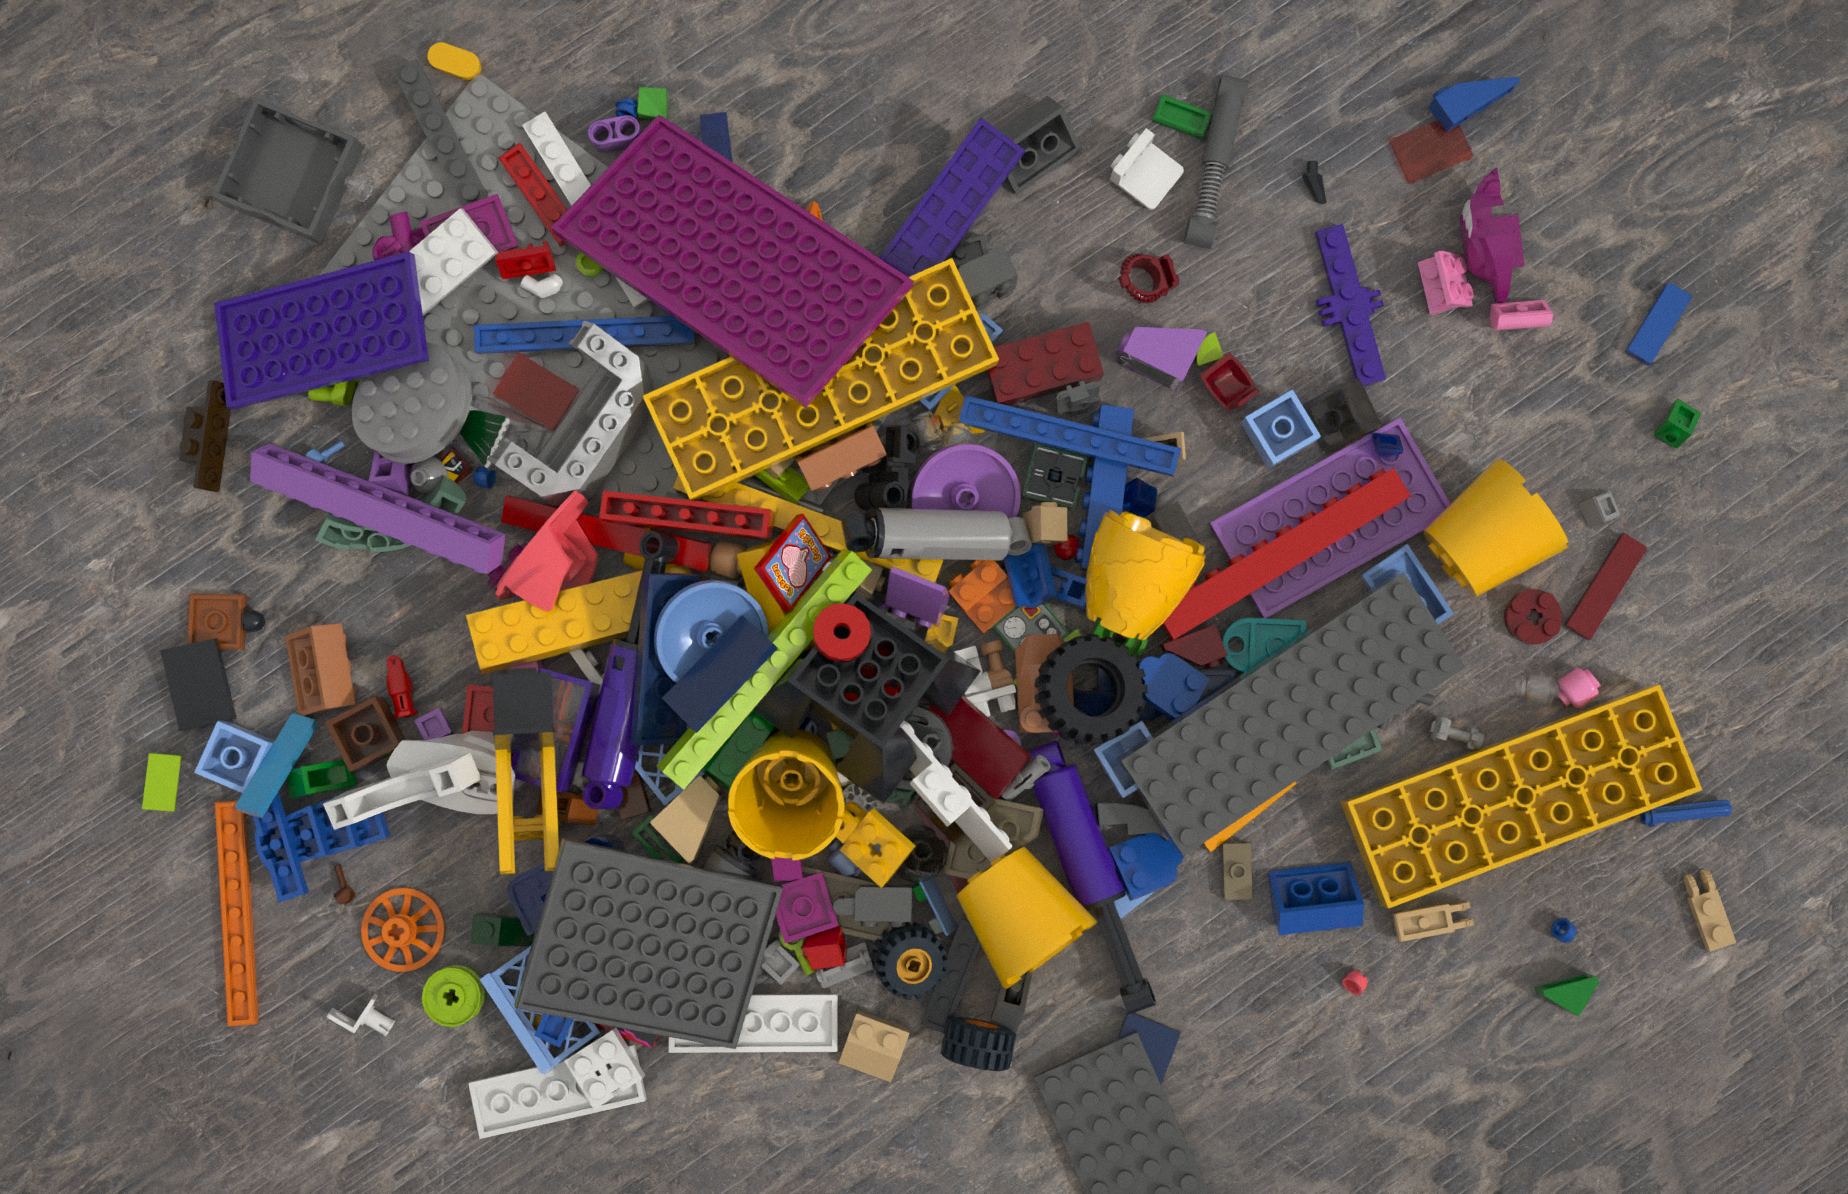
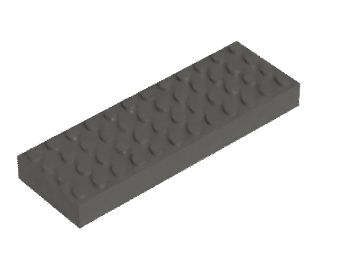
[1116,572,1465,856]

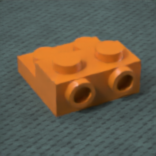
[948,560,1016,634]

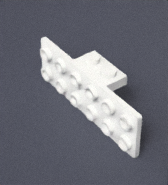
[901,722,1012,862]

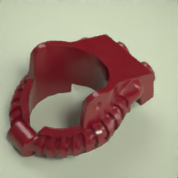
[1118,253,1179,304]

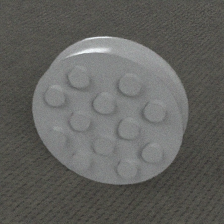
[352,342,472,464]

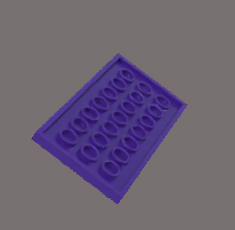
[214,252,429,410]

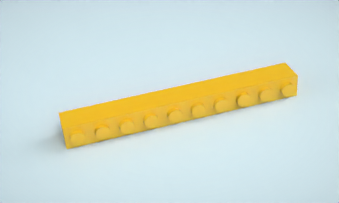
[673,475,943,583]

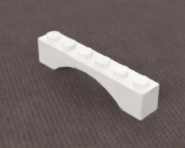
[323,753,481,829]

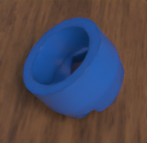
[473,466,496,489]
[1551,918,1577,943]

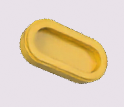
[427,42,482,81]

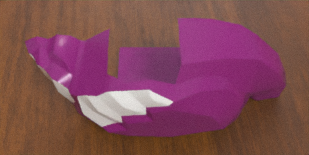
[1460,167,1525,303]

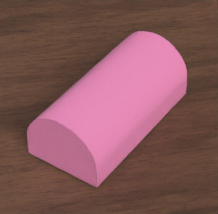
[1490,300,1553,331]

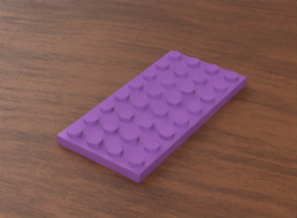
[1209,418,1450,618]

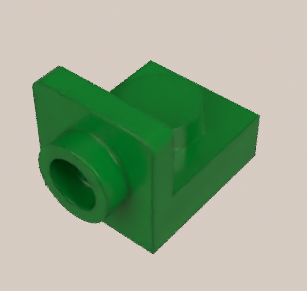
[1654,399,1701,448]

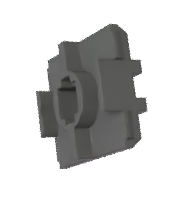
[1055,380,1101,417]

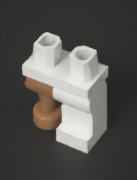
[954,640,1016,717]

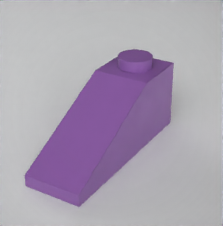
[369,451,412,496]

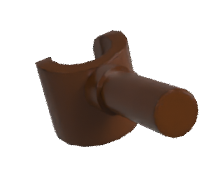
[334,864,355,905]

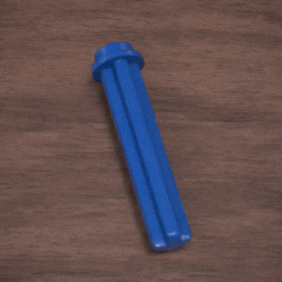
[1640,799,1732,827]

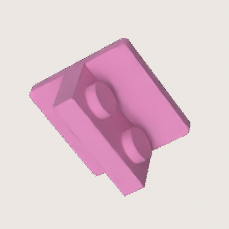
[1418,251,1474,315]

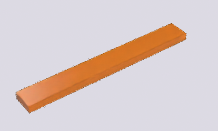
[215,800,259,1027]

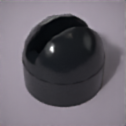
[243,610,265,633]

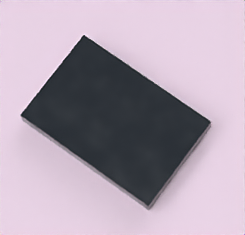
[160,638,236,731]

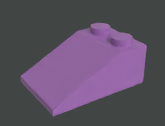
[885,566,951,629]

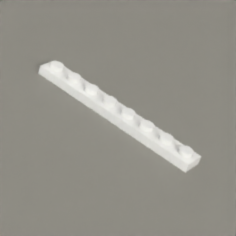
[522,112,650,309]

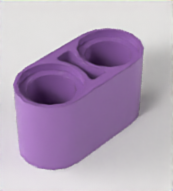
[588,116,642,153]

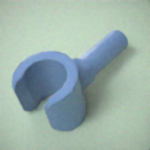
[305,441,345,464]

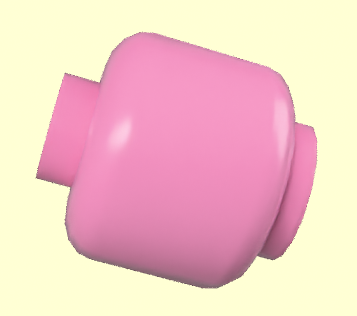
[1556,668,1601,709]

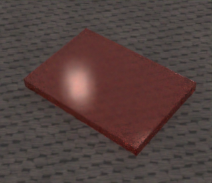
[1389,120,1474,184]
[493,353,579,431]

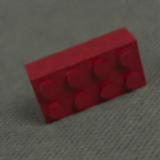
[986,322,1104,406]

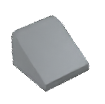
[1579,491,1621,528]

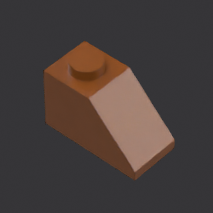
[536,790,599,826]

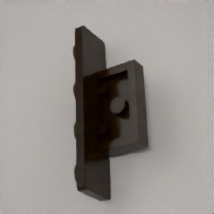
[179,380,231,492]

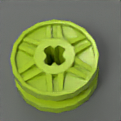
[422,964,486,1027]

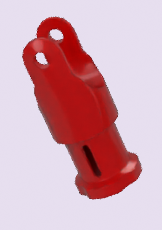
[386,655,418,719]

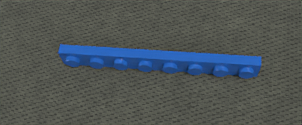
[474,316,695,354]
[959,395,1181,477]

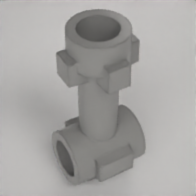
[1429,716,1484,750]

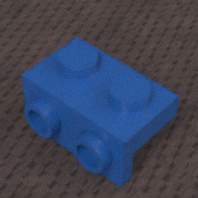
[1004,543,1057,608]

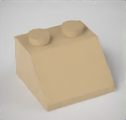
[839,1009,910,1082]

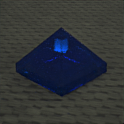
[1371,433,1403,459]

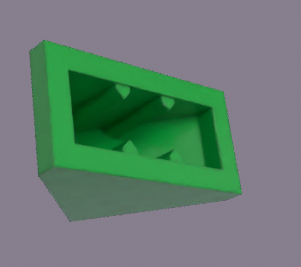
[1534,974,1599,1017]

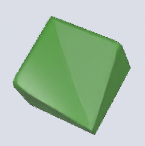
[637,87,669,120]

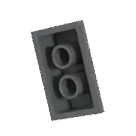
[999,96,1082,195]

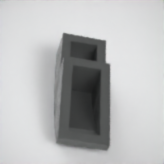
[1095,803,1164,835]

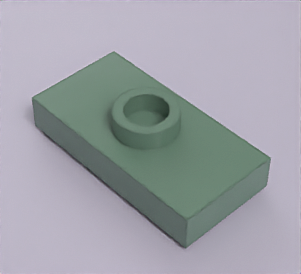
[1326,728,1383,770]

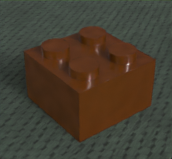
[325,696,405,772]

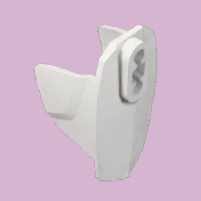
[387,731,515,814]

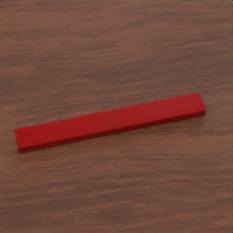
[501,495,712,571]

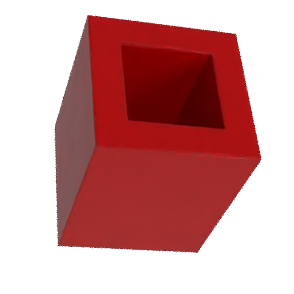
[802,926,848,970]

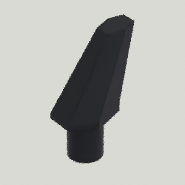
[1302,161,1327,204]

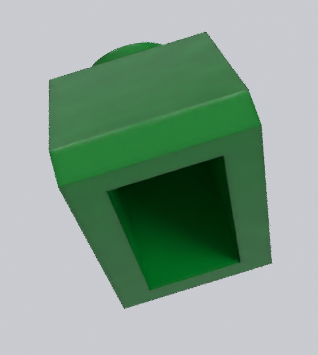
[286,760,356,799]

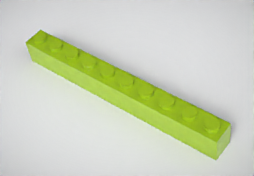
[657,549,872,790]

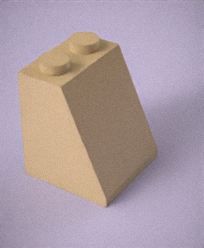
[650,775,721,864]

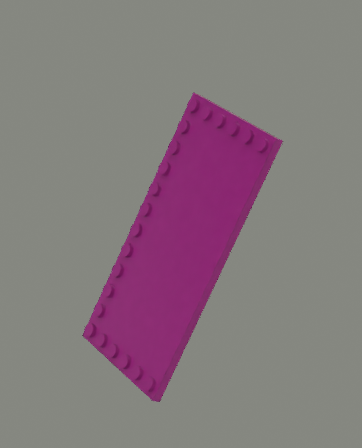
[551,114,913,408]

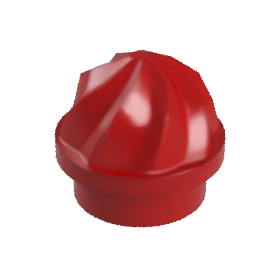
[1053,534,1080,560]

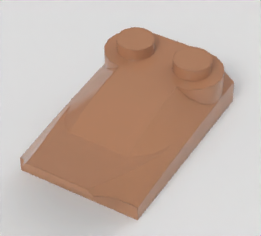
[1015,634,1074,733]

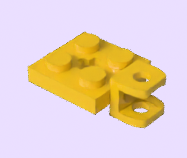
[835,801,915,888]

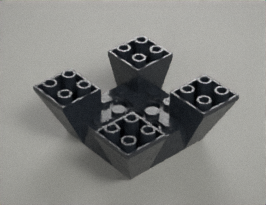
[752,585,981,805]

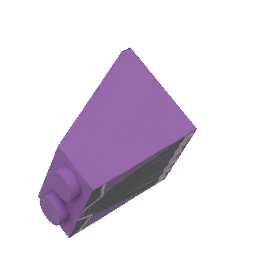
[1116,327,1207,391]

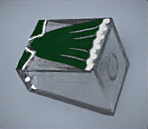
[450,393,549,473]

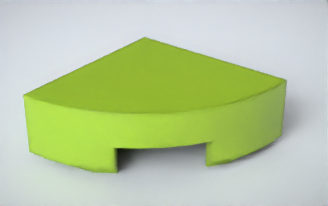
[1196,332,1223,367]

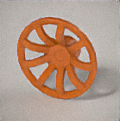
[361,888,445,972]

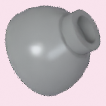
[409,457,447,495]

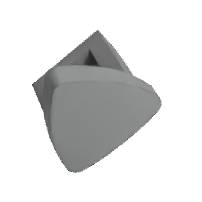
[761,938,800,985]

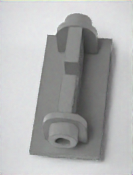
[815,942,873,989]

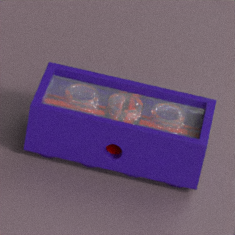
[511,668,601,792]

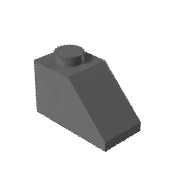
[990,971,1033,1032]

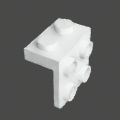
[1110,128,1184,210]

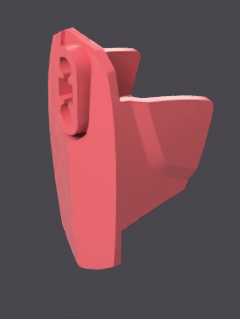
[495,490,598,611]

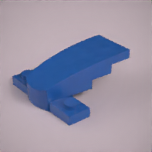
[253,792,391,902]

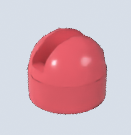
[1342,970,1368,995]

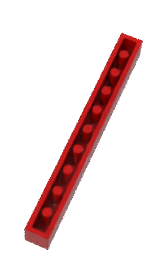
[1161,468,1411,641]

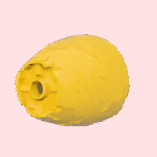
[1085,510,1206,640]

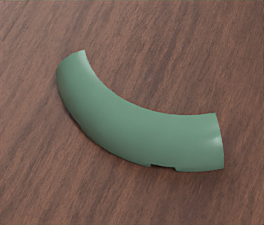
[315,476,466,553]

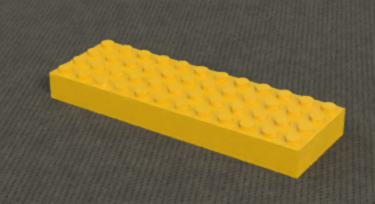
[643,258,999,501]
[1340,685,1702,909]

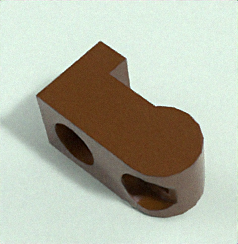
[619,769,652,820]

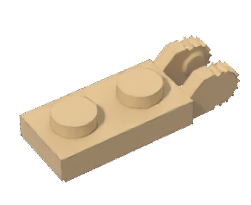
[1683,869,1736,952]
[1392,901,1474,942]

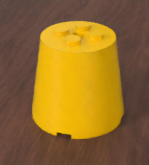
[1423,458,1568,597]
[728,729,844,860]
[956,847,1097,989]

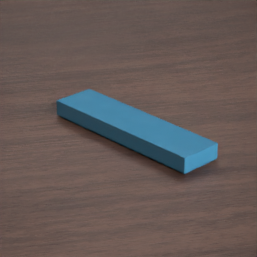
[235,713,319,818]

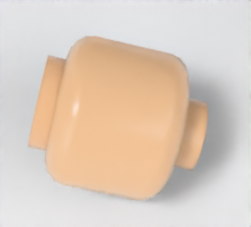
[709,540,746,579]

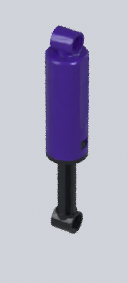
[582,531,679,809]
[1030,740,1156,1014]

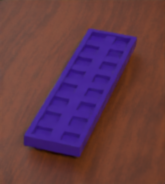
[880,117,1026,277]

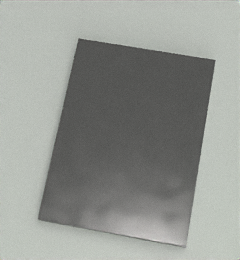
[514,838,783,1049]

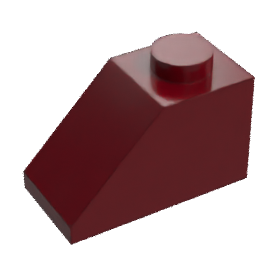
[1161,625,1227,669]

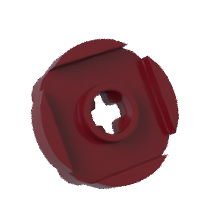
[1504,589,1562,645]

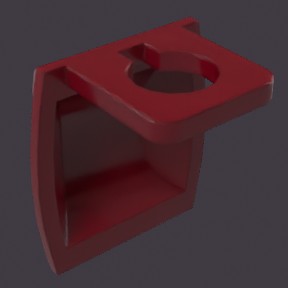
[1199,352,1259,412]

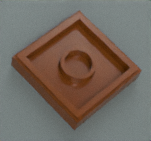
[187,594,247,650]

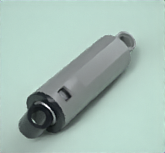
[841,508,1032,561]

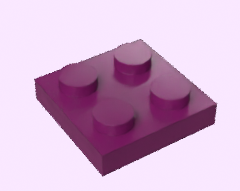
[776,871,839,943]

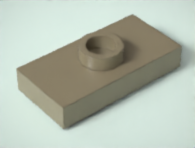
[1222,843,1253,900]

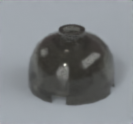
[896,825,948,883]

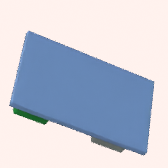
[912,872,958,936]

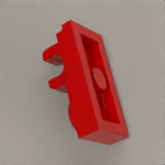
[495,241,556,280]

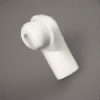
[520,274,563,298]

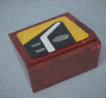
[440,448,474,484]

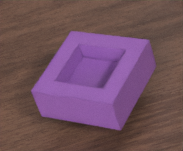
[414,708,453,741]

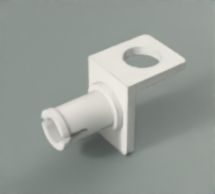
[326,994,395,1037]

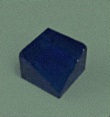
[1122,477,1157,518]

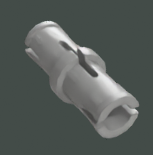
[1002,755,1051,802]

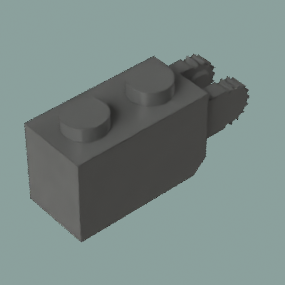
[832,885,912,927]

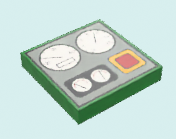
[992,603,1070,653]

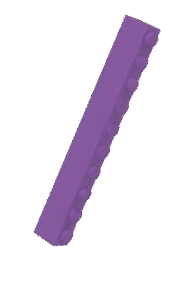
[250,443,506,574]

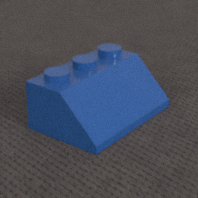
[1268,862,1364,935]

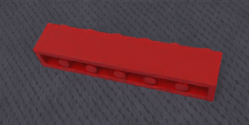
[599,491,775,541]

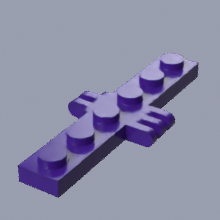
[1315,224,1386,388]

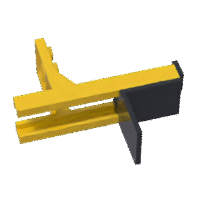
[493,668,559,875]

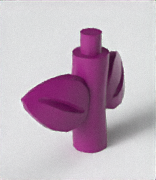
[372,212,426,260]

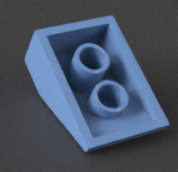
[1361,544,1454,624]

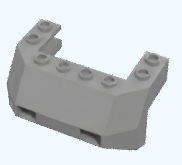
[487,320,652,505]

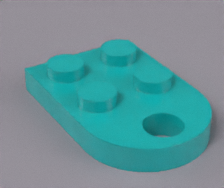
[1222,618,1306,673]

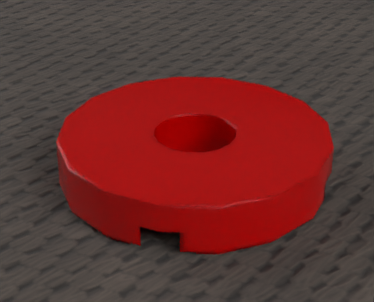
[813,603,871,661]

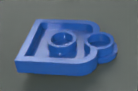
[1138,653,1210,721]
[1108,833,1184,901]

